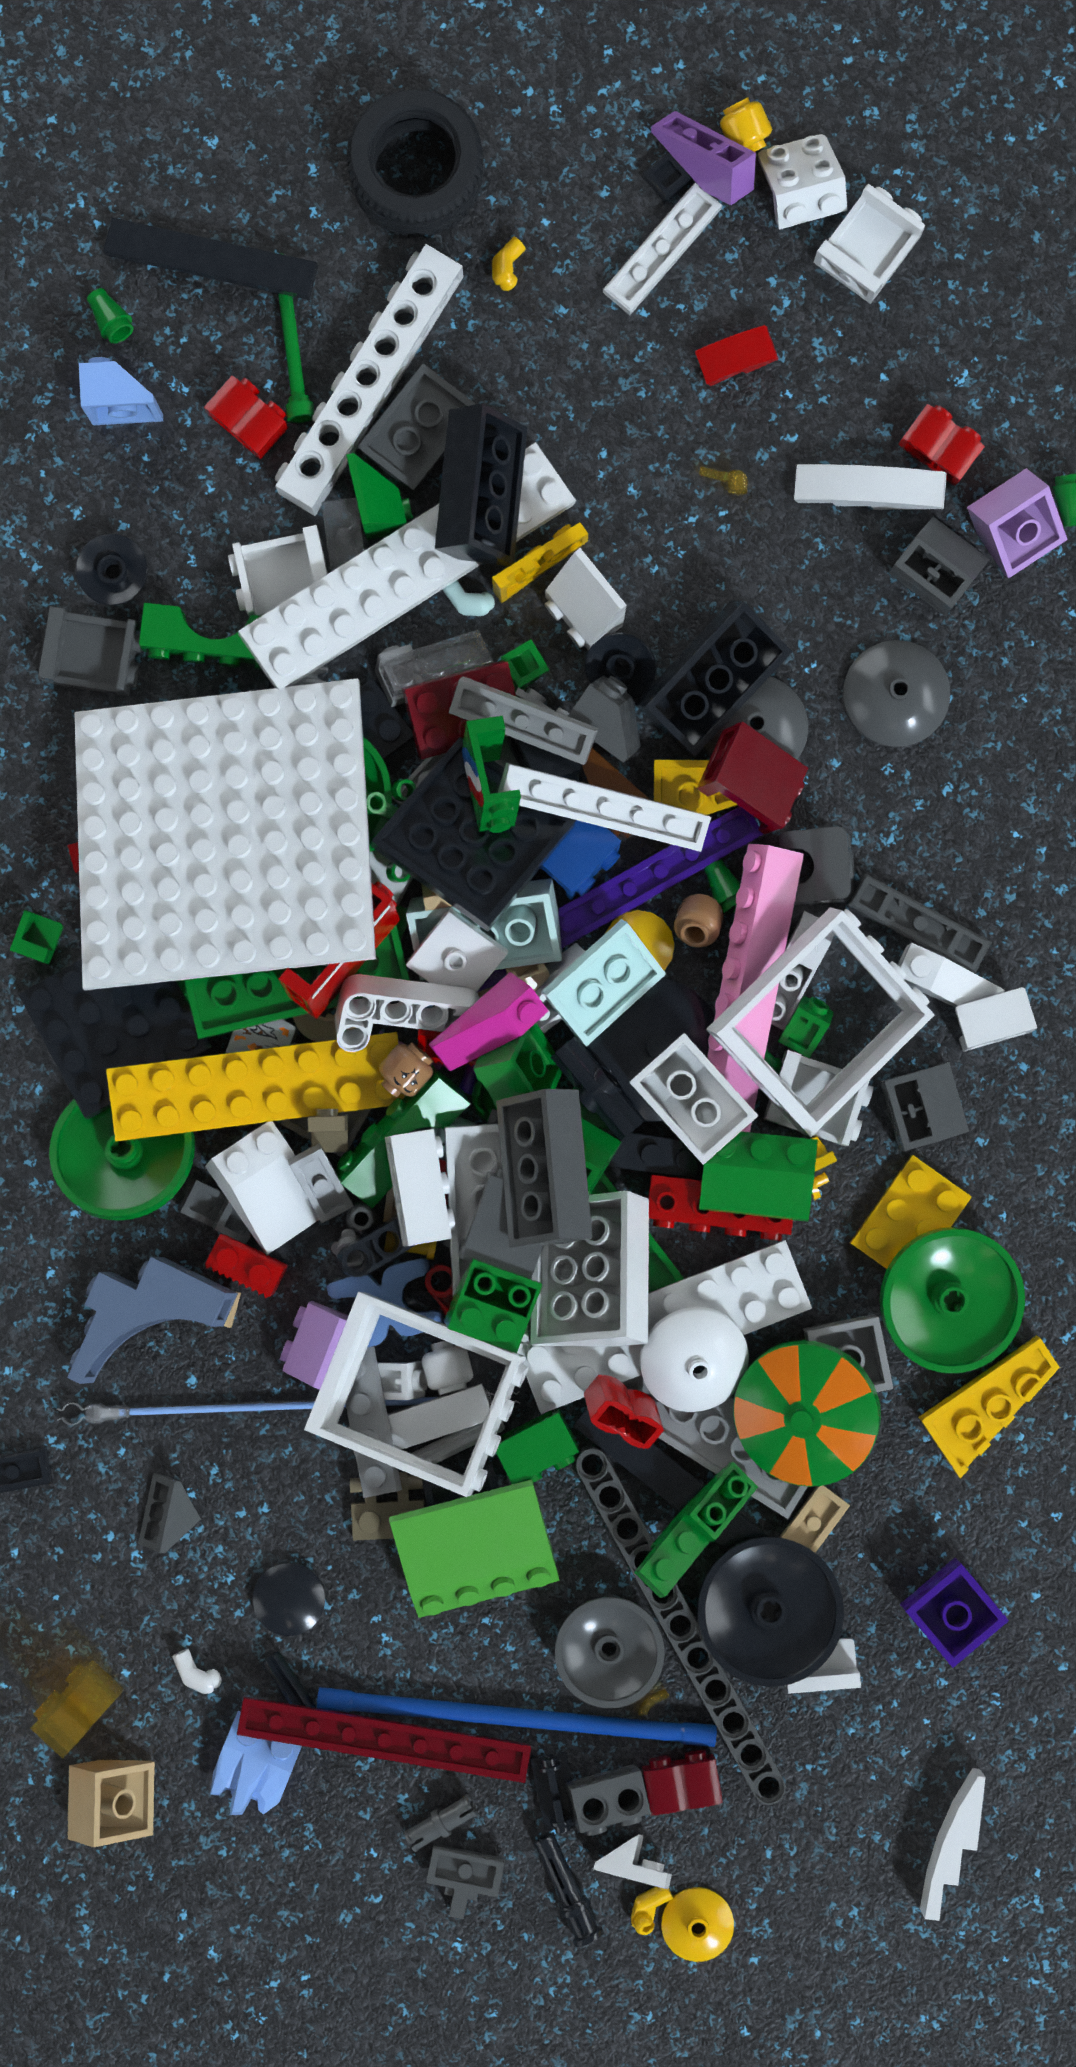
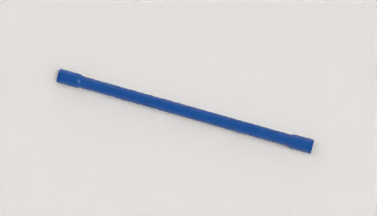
[317,1687,717,1747]

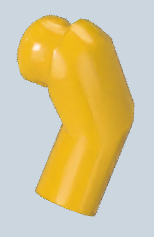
[492,236,526,291]

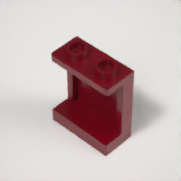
[697,721,808,834]

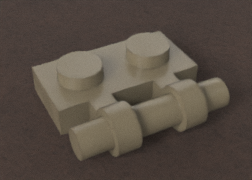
[350,1472,424,1541]

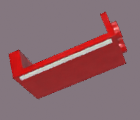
[279,881,400,1019]

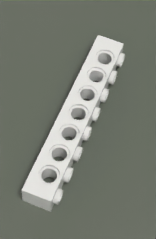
[275,244,463,516]

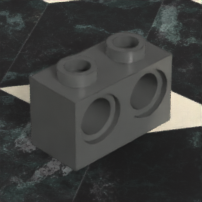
[565,1764,651,1836]

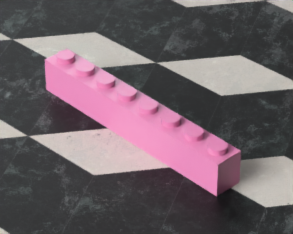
[707,844,804,1132]

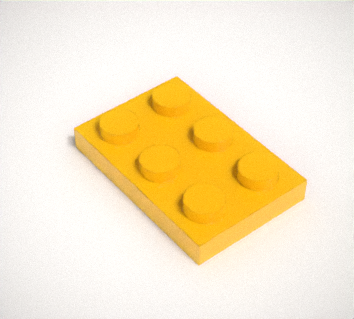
[849,1155,972,1269]

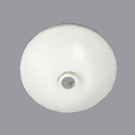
[640,1307,749,1412]

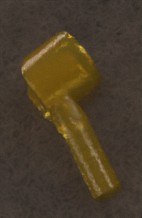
[699,466,748,495]

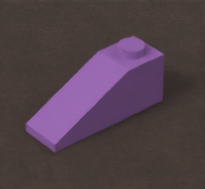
[651,111,756,205]

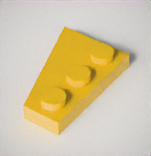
[492,522,588,604]

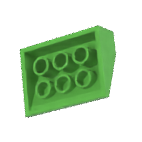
[389,1479,560,1618]

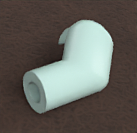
[442,580,495,616]

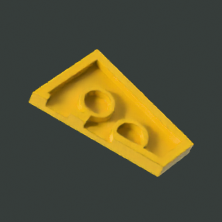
[654,760,737,815]

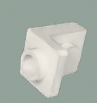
[377,1361,427,1400]

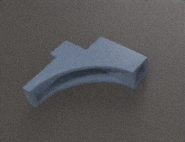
[67,1257,238,1384]

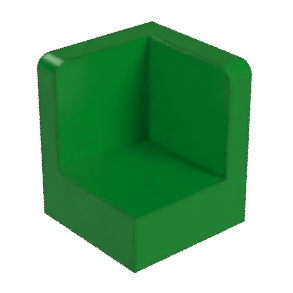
[10,910,64,965]

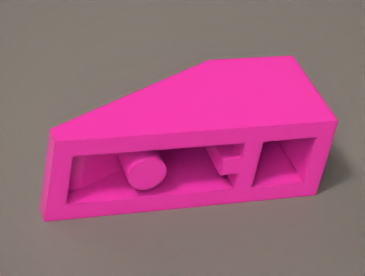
[429,972,549,1071]

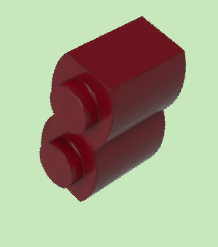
[642,1750,723,1816]

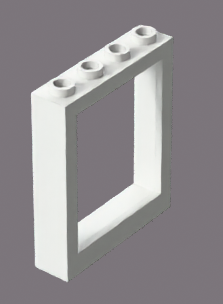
[706,907,934,1137]
[304,1292,528,1497]

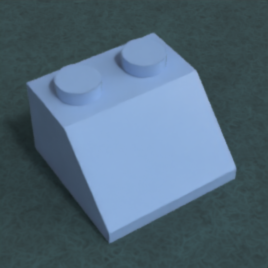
[79,357,163,425]

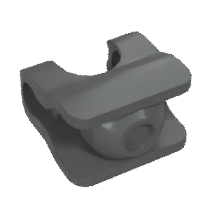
[779,826,854,905]

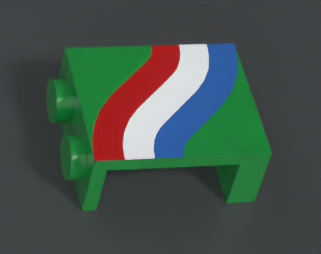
[462,715,521,833]

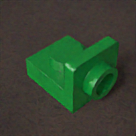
[778,995,833,1059]

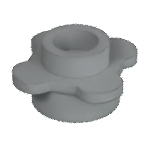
[331,1229,364,1266]

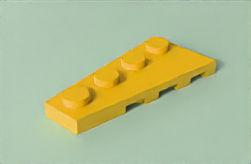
[918,1335,1060,1479]

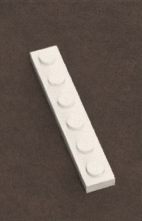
[498,763,711,852]

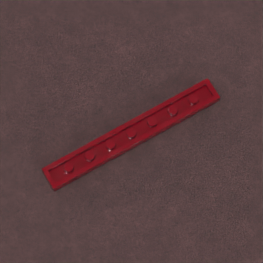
[237,1696,531,1783]

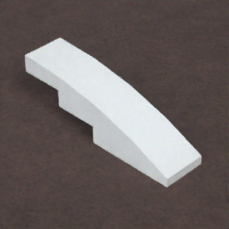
[794,464,947,510]
[348,1383,490,1453]
[920,1768,985,1921]

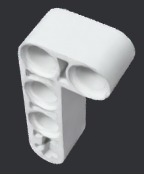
[335,974,480,1052]

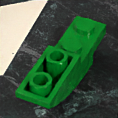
[634,1462,758,1598]

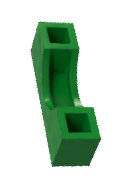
[139,603,263,671]
[335,1065,470,1208]

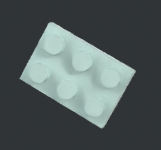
[541,919,666,1047]

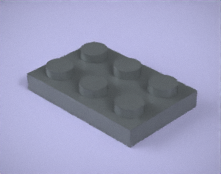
[357,364,475,493]

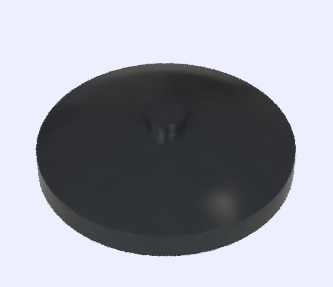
[582,978,715,1122]
[697,1537,844,1687]

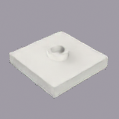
[406,908,508,992]

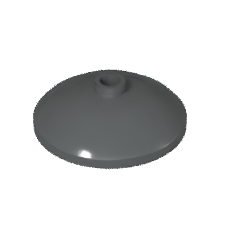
[843,640,950,748]
[704,676,808,760]
[555,1597,665,1708]

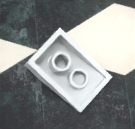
[544,548,626,651]
[630,1033,758,1165]
[205,1121,320,1256]

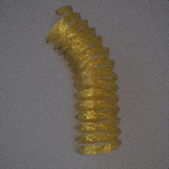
[638,1688,669,1716]

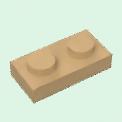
[779,1485,850,1553]

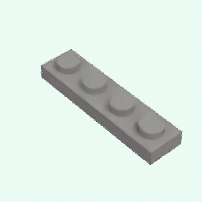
[449,676,598,765]
[345,1346,402,1498]

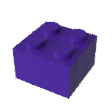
[900,1558,1009,1668]

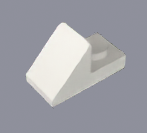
[593,1834,672,1889]

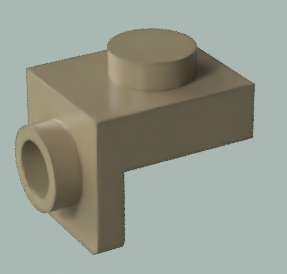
[308,1109,348,1152]

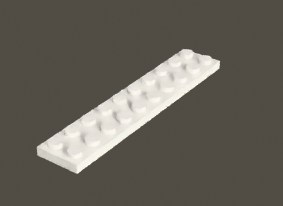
[238,442,576,691]

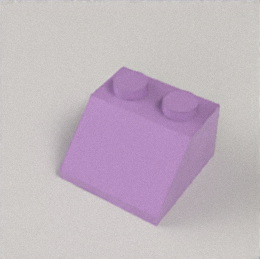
[967,468,1067,579]
[280,1301,349,1390]

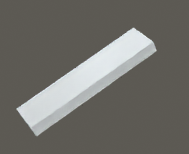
[603,183,722,315]

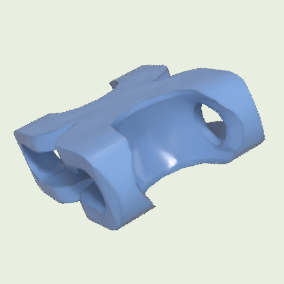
[326,1258,445,1347]

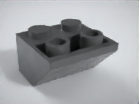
[889,516,990,617]
[879,1062,969,1151]

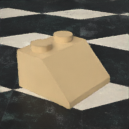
[68,1760,155,1847]

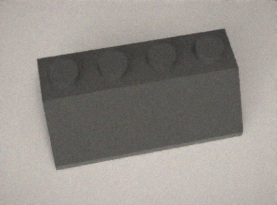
[496,1089,593,1248]

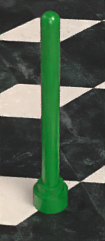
[278,254,315,423]

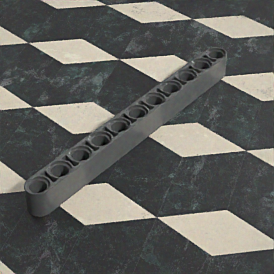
[576,1445,786,1805]

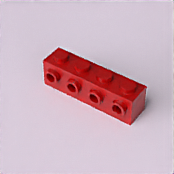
[648,1175,793,1241]

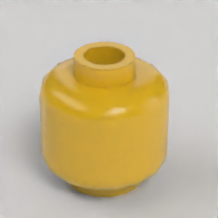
[720,98,772,152]

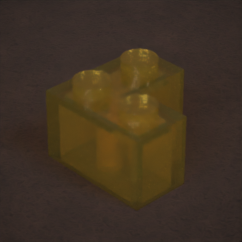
[30,1660,124,1759]

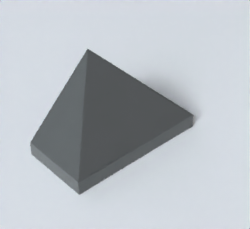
[138,1473,201,1553]

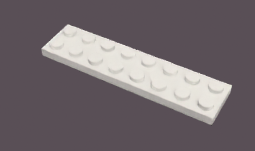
[517,1240,812,1414]

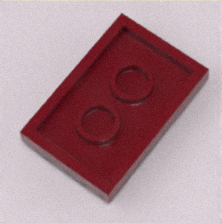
[402,660,516,759]

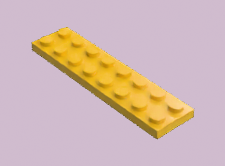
[106,1032,405,1142]

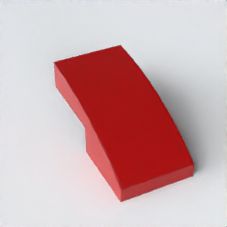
[695,325,779,386]

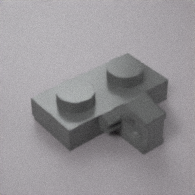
[426,1844,505,1919]

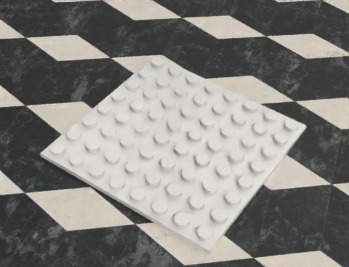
[75,678,376,990]

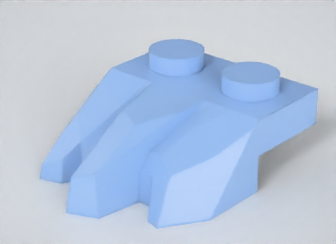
[210,1711,302,1815]

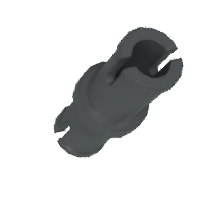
[404,1794,478,1852]

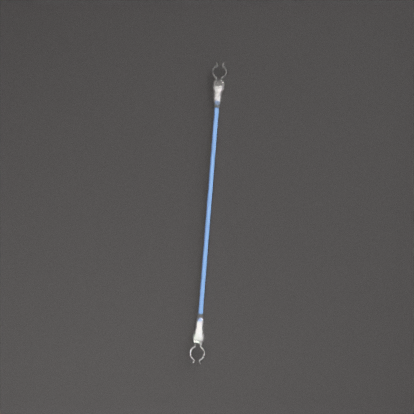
[57,1388,520,1425]

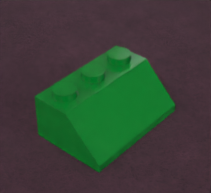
[699,1131,818,1222]

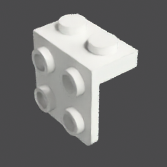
[758,134,847,229]

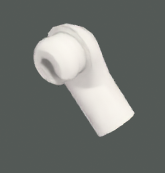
[172,1649,222,1694]

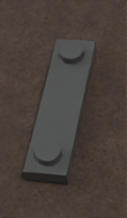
[847,874,992,974]

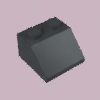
[568,675,641,763]

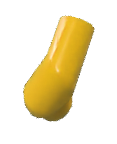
[630,1886,673,1935]

